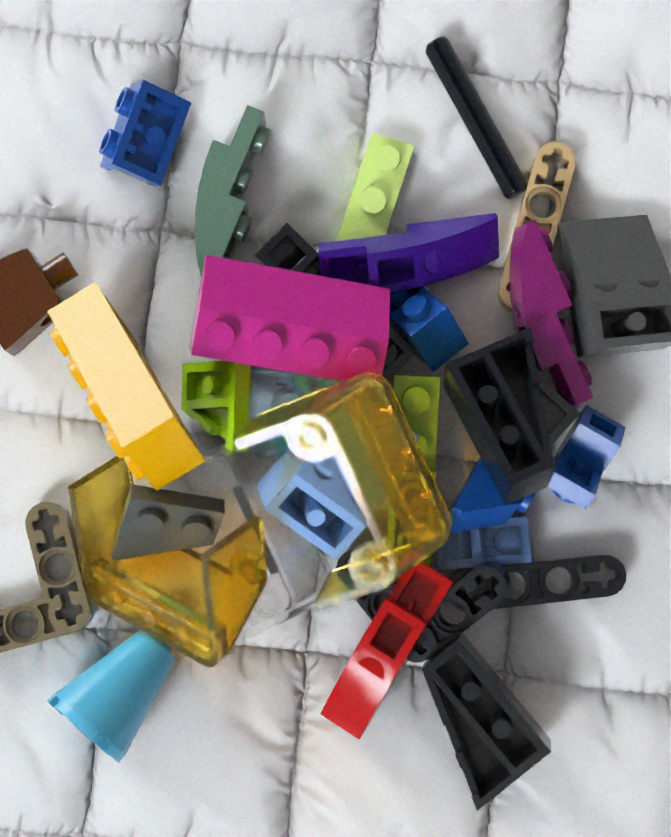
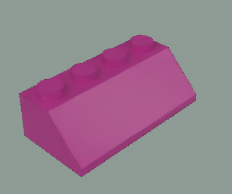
[189,255,390,388]

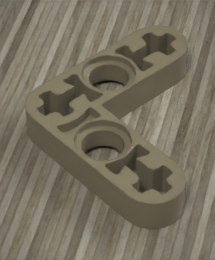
[0,502,93,653]

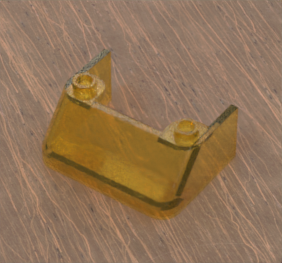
[234,372,453,611]
[68,456,267,667]

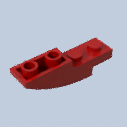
[320,556,455,740]

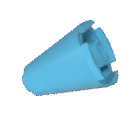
[47,629,176,763]

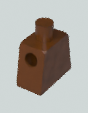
[0,248,78,356]

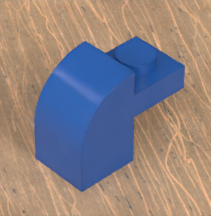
[548,405,626,509]

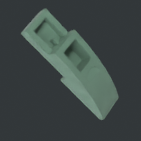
[195,105,270,277]

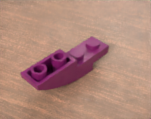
[509,220,593,405]

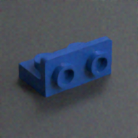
[99,80,191,187]

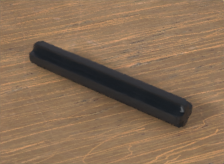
[426,36,528,199]

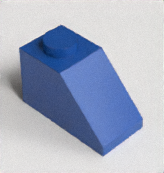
[439,458,537,533]

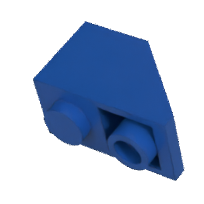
[389,286,469,372]

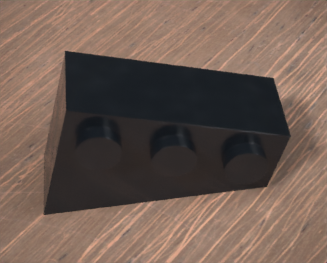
[443,327,554,505]
[422,633,551,811]

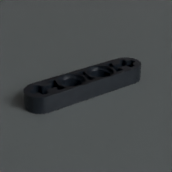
[448,555,626,611]

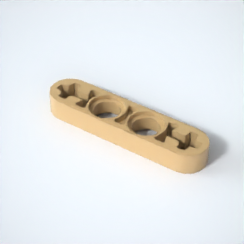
[497,142,576,313]

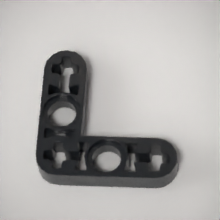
[336,545,511,663]

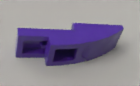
[318,213,499,293]

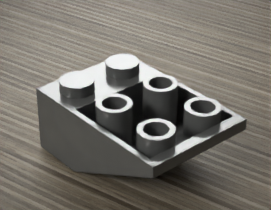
[559,215,671,358]

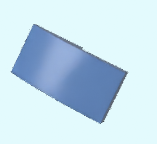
[433,516,534,570]

